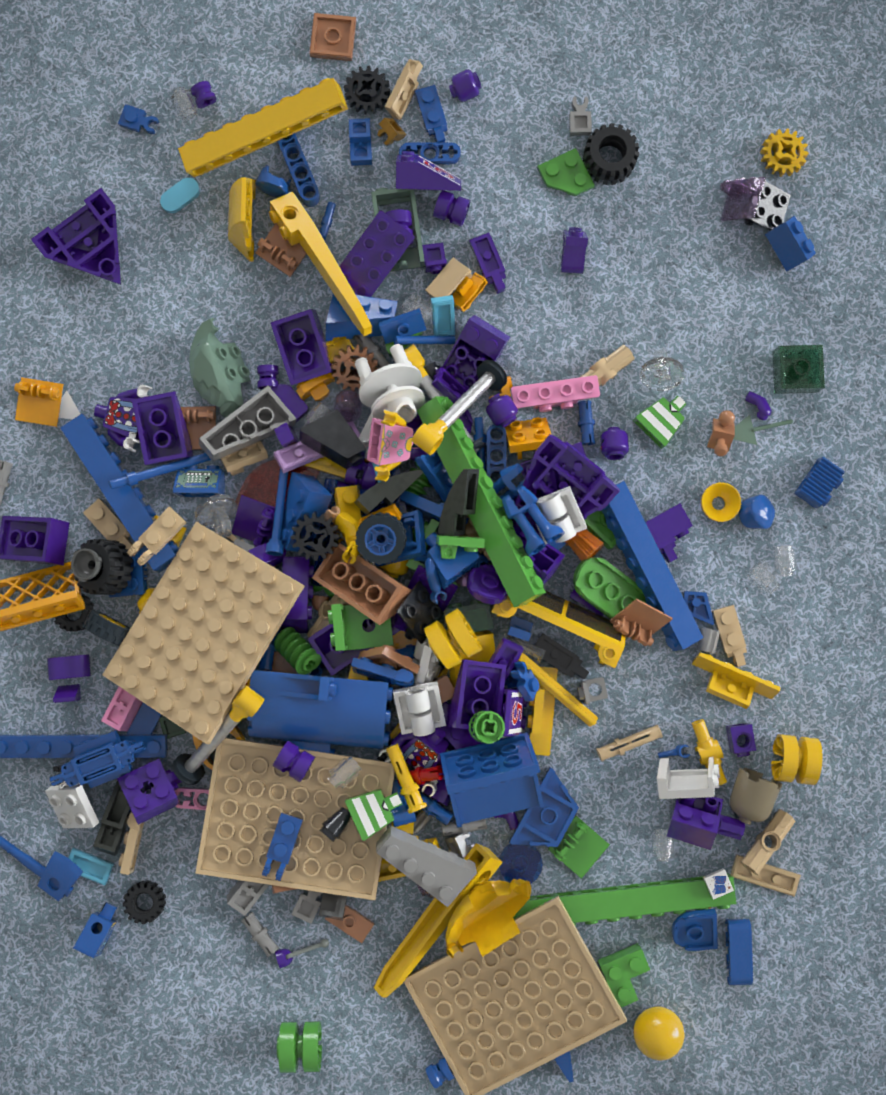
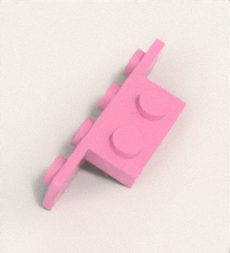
[511,375,600,412]

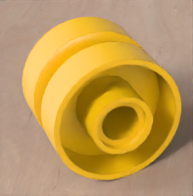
[424,608,482,670]
[771,734,823,785]

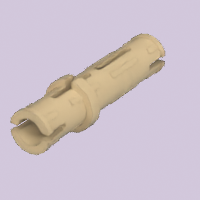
[596,725,663,762]

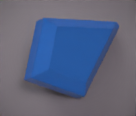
[683,591,714,625]

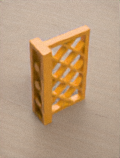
[0,562,85,631]

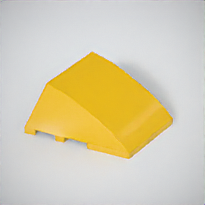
[228,177,256,262]

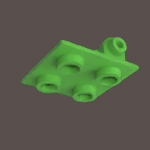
[548,816,610,879]

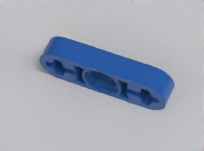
[399,142,461,164]

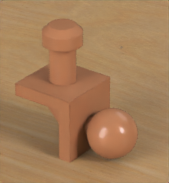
[707,410,735,457]

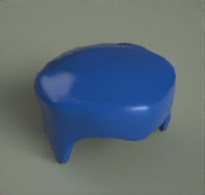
[255,165,291,198]
[739,495,775,529]

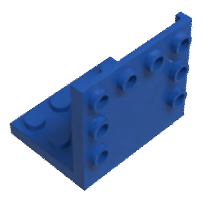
[440,732,544,828]

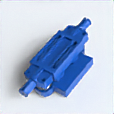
[50,730,146,789]

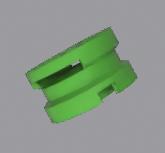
[469,711,505,744]

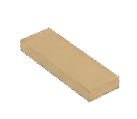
[730,854,801,897]

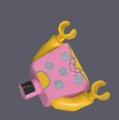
[367,410,419,482]

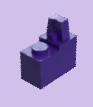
[645,503,693,563]

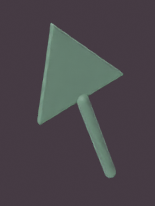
[733,414,793,445]

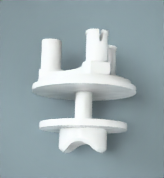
[354,344,425,422]

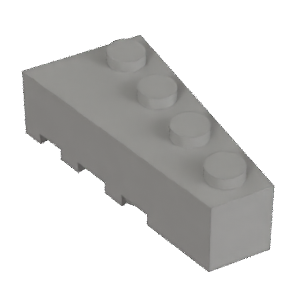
[199,386,296,462]
[376,826,477,907]

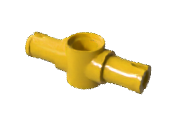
[691,719,727,785]

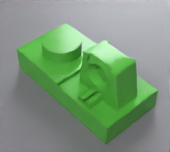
[436,535,485,559]

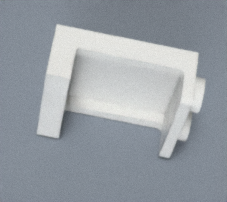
[657,757,720,799]

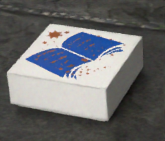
[703,868,734,899]

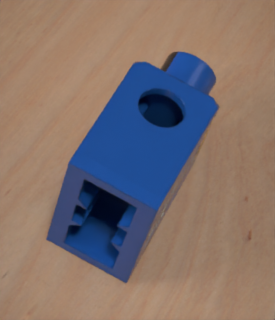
[73,902,117,958]

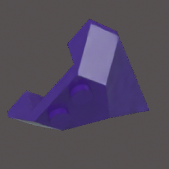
[31,188,121,285]

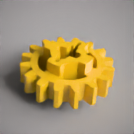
[760,128,809,177]

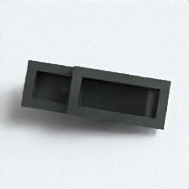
[438,468,479,536]
[354,470,423,516]
[93,781,131,856]

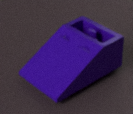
[442,315,511,389]

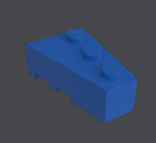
[326,294,398,341]
[280,472,332,553]

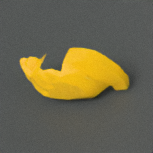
[445,879,531,958]

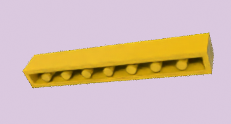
[178,78,348,177]

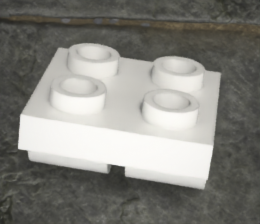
[536,486,587,544]
[413,638,441,686]
[393,681,446,736]
[45,782,99,828]

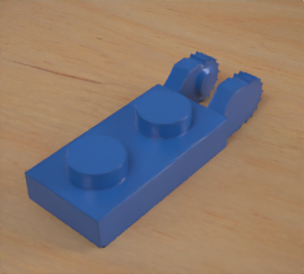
[351,657,414,688]
[262,812,303,881]

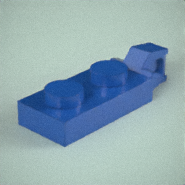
[415,85,448,142]

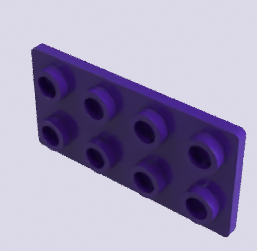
[339,210,415,297]

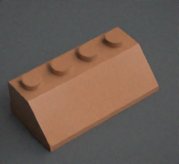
[312,542,411,625]

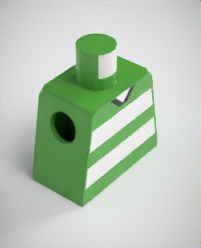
[632,396,686,449]
[345,789,403,841]

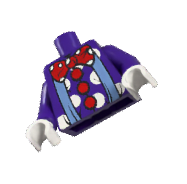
[94,384,152,453]
[379,727,449,797]

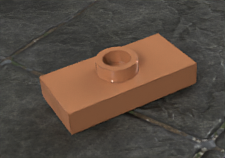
[325,905,374,943]

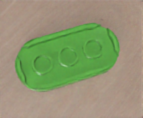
[573,557,646,619]

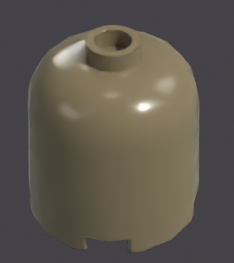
[729,768,783,824]

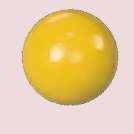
[633,1006,685,1061]

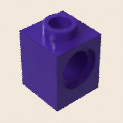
[726,723,757,757]

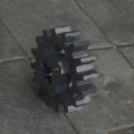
[344,66,390,115]
[291,511,340,561]

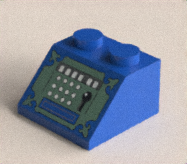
[173,465,225,497]

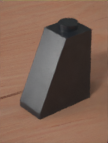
[299,409,366,469]

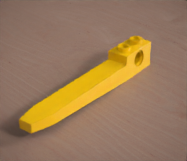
[269,191,372,336]
[374,843,503,998]

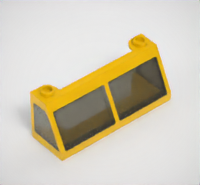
[489,590,626,668]

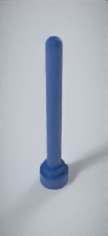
[265,468,289,556]

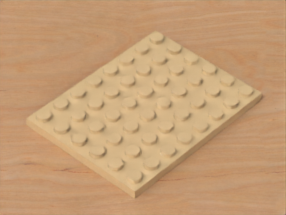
[102,522,305,745]
[195,738,395,900]
[404,896,627,1095]

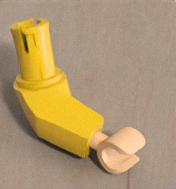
[325,506,360,564]

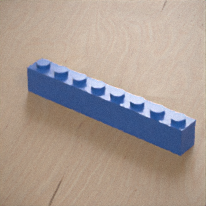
[61,413,179,573]
[601,481,704,651]

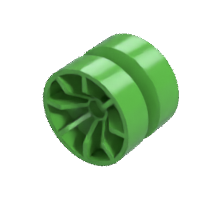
[277,1021,322,1073]

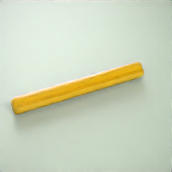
[517,653,598,727]

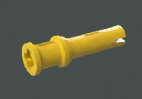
[386,743,427,814]

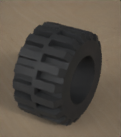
[583,123,639,185]
[74,539,133,595]

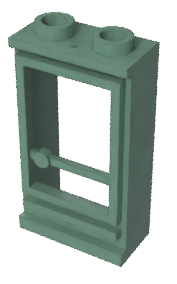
[371,187,425,272]

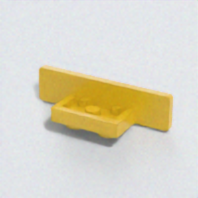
[692,652,781,709]
[527,666,558,756]

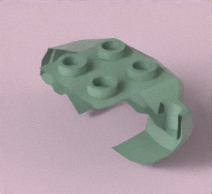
[189,318,251,418]

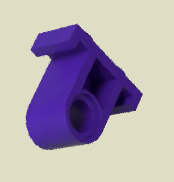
[561,227,588,274]

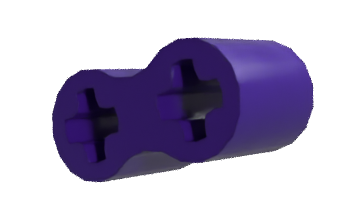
[47,654,91,680]

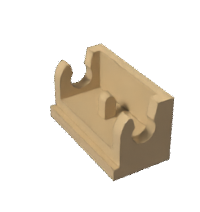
[425,257,473,298]

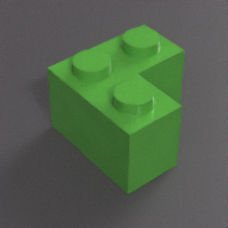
[597,943,650,1008]

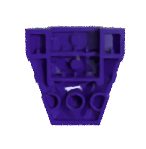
[515,434,620,538]

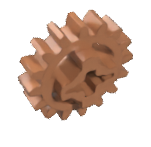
[331,344,379,392]

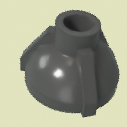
[71,548,103,582]

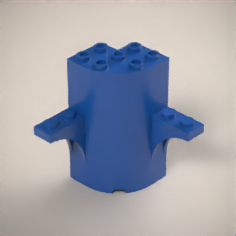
[247,670,394,754]

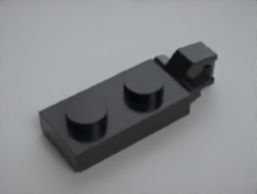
[530,633,589,680]

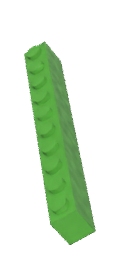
[417,396,546,607]
[513,873,737,925]

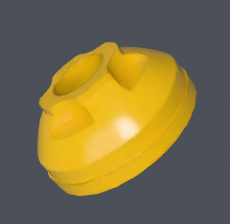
[701,482,741,522]

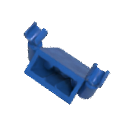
[425,532,489,604]

